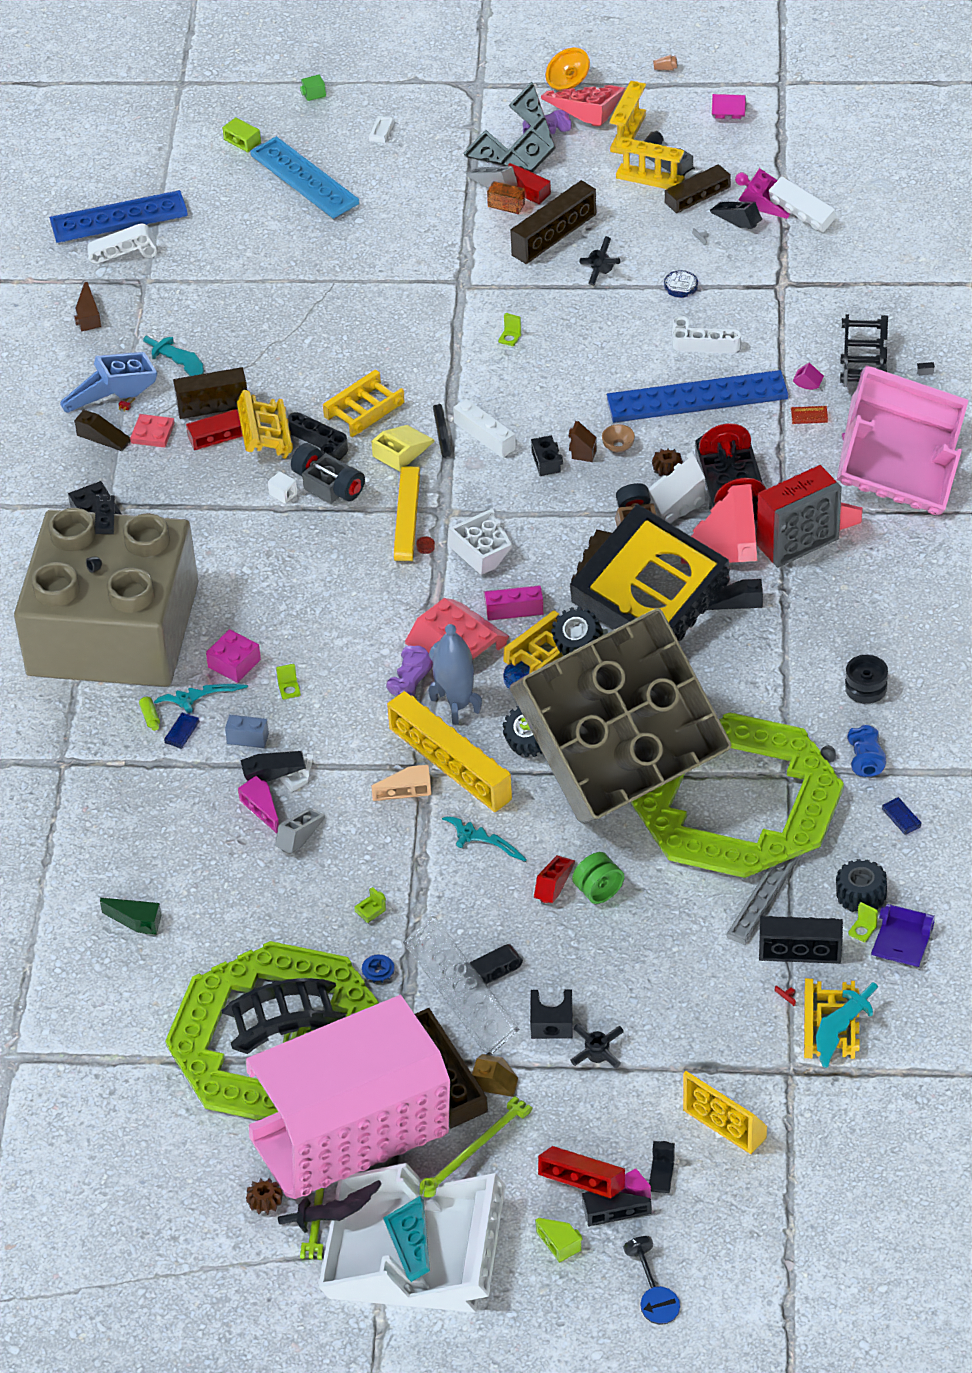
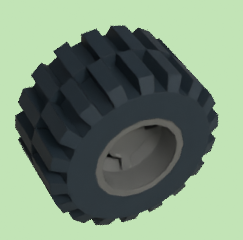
[836,859,887,912]

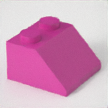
[712,94,746,119]

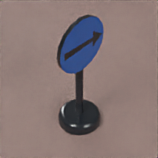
[623,1236,680,1325]

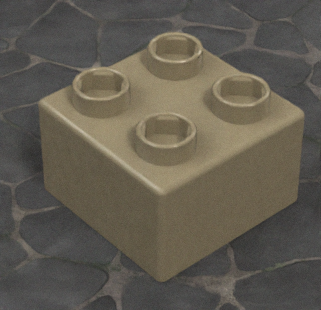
[14,508,199,687]
[510,608,731,823]

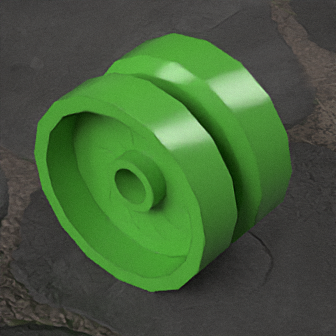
[572,852,624,904]

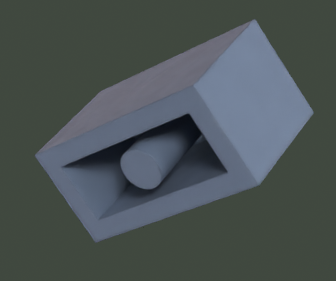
[225,714,269,748]

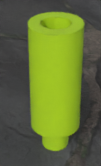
[139,696,160,731]

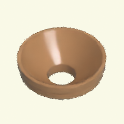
[602,424,635,452]

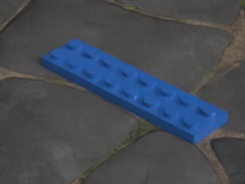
[49,190,188,243]

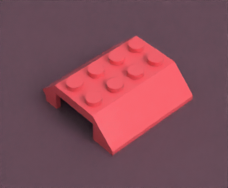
[405,598,509,659]

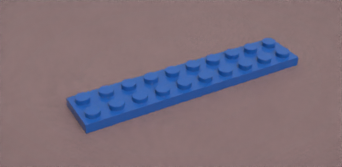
[606,370,788,423]

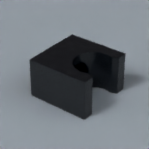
[530,989,573,1039]

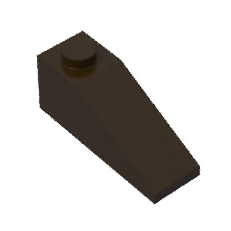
[74,409,131,451]

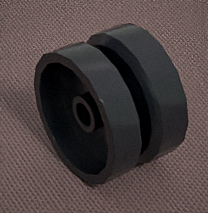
[845,654,888,704]

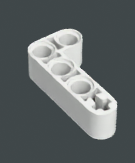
[87,224,157,264]
[672,316,741,353]

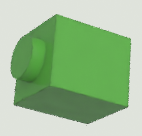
[300,74,326,101]

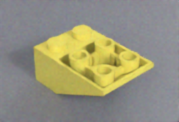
[371,425,435,472]

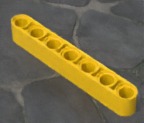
[394,466,420,561]

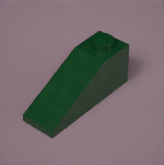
[100,897,162,934]

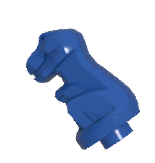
[847,725,887,777]

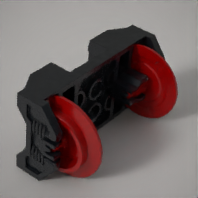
[695,423,766,521]

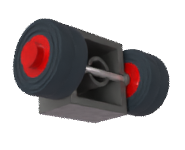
[291,443,365,504]

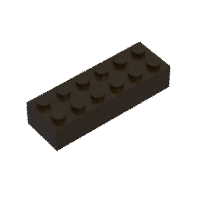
[510,180,596,264]
[415,1008,488,1129]

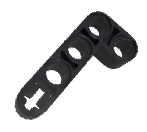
[288,412,348,461]

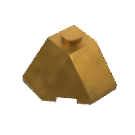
[472,1054,518,1097]

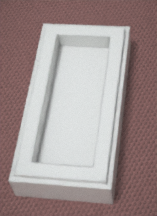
[369,116,395,143]

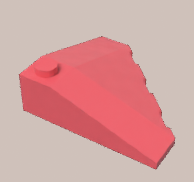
[541,85,625,126]
[681,484,757,564]

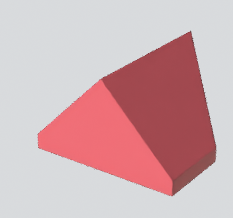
[840,502,863,530]

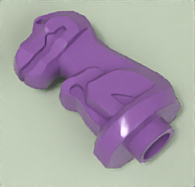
[522,110,572,134]
[386,646,433,696]

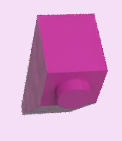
[238,776,279,834]

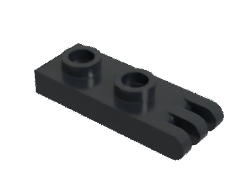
[95,495,115,534]

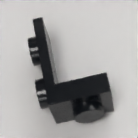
[649,1141,675,1193]

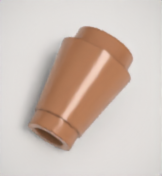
[653,54,678,71]

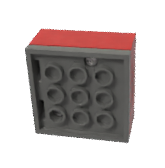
[757,464,842,568]

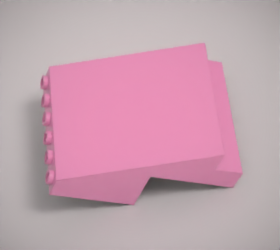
[836,365,969,515]

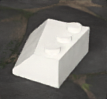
[648,452,705,523]
[448,509,512,575]

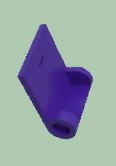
[871,904,935,967]

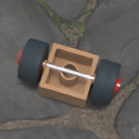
[615,483,662,557]

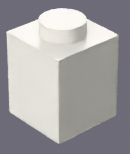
[268,472,297,504]

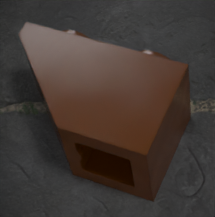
[568,421,597,462]

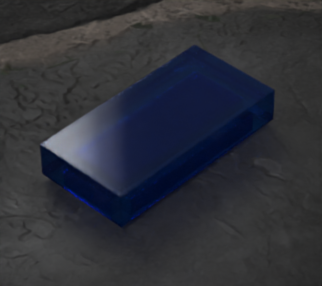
[164,712,200,749]
[882,797,922,835]

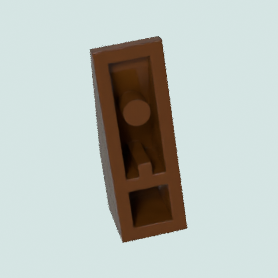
[74,282,101,332]

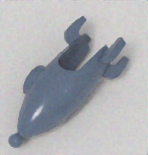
[428,624,482,725]

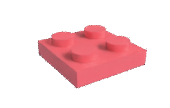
[130,414,175,448]

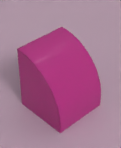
[793,362,824,390]
[620,1168,651,1198]

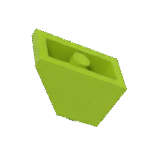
[535,1218,583,1263]

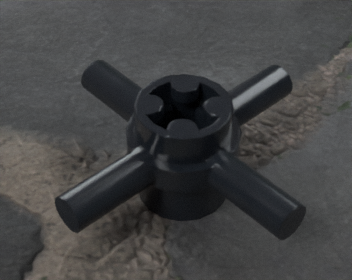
[579,236,620,286]
[570,1023,624,1069]

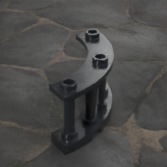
[840,314,888,387]
[221,978,346,1054]

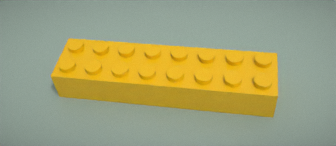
[387,691,512,812]

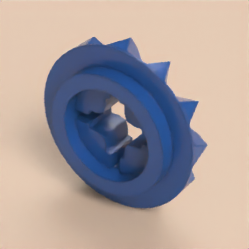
[362,954,394,983]

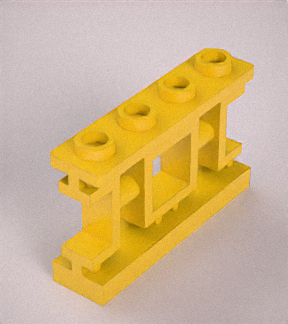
[237,390,293,459]
[503,610,563,674]
[804,978,860,1059]

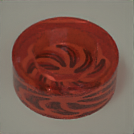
[416,536,435,554]

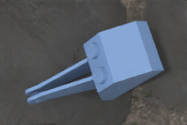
[60,352,157,413]

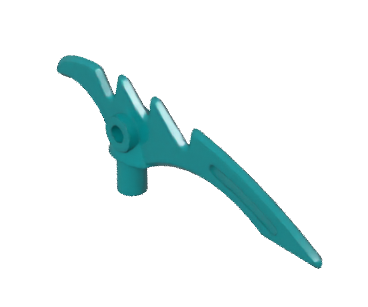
[154,684,248,713]
[442,816,527,861]

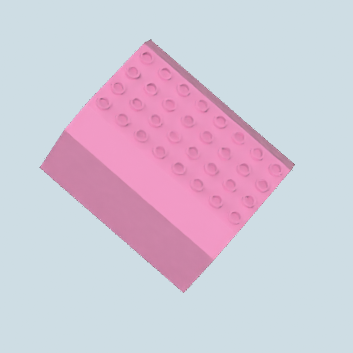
[246,995,450,1199]

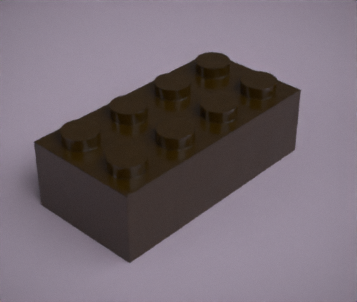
[173,367,248,419]

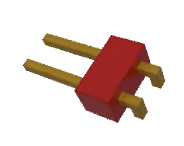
[119,397,135,412]

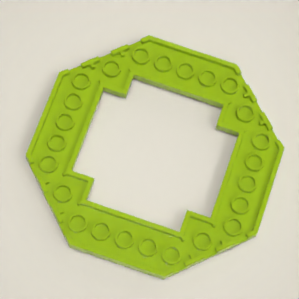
[631,712,844,878]
[165,941,379,1120]

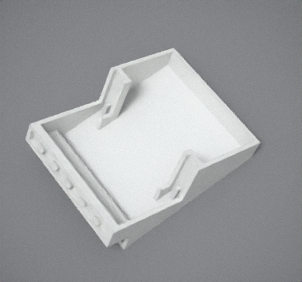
[318,1163,506,1312]

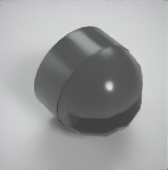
[821,745,836,763]

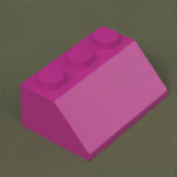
[483,585,544,621]

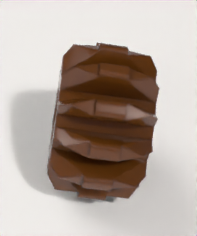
[652,448,683,477]
[246,1178,283,1215]

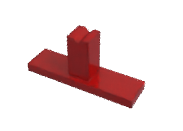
[774,985,796,1006]

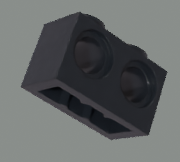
[531,435,563,476]

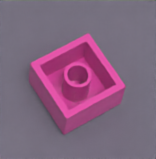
[206,629,261,683]

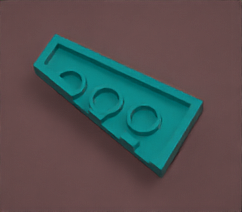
[383,1196,430,1282]

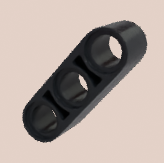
[461,944,523,989]

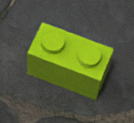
[222,117,261,153]

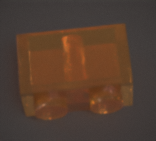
[487,181,525,215]

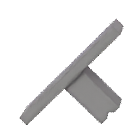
[692,228,709,245]

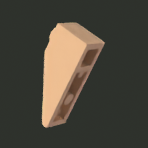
[371,765,431,801]

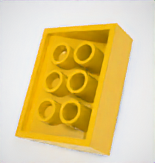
[683,1071,767,1154]

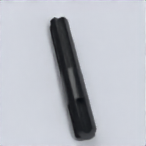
[433,404,451,458]

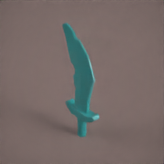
[143,335,204,376]
[816,982,878,1068]

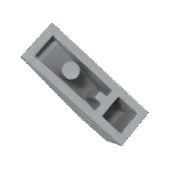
[466,166,518,193]
[275,808,325,853]

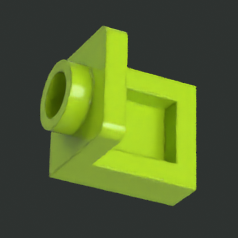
[354,887,386,923]

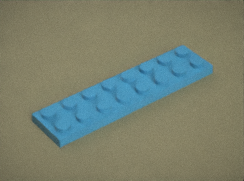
[251,136,359,219]

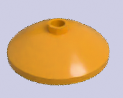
[545,47,590,91]

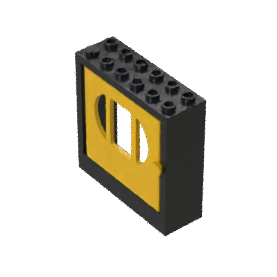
[570,504,730,641]

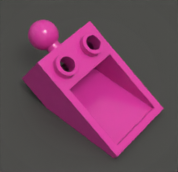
[735,168,791,219]

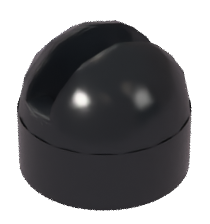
[86,556,102,573]

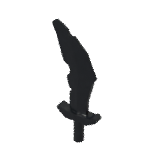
[278,1180,382,1233]

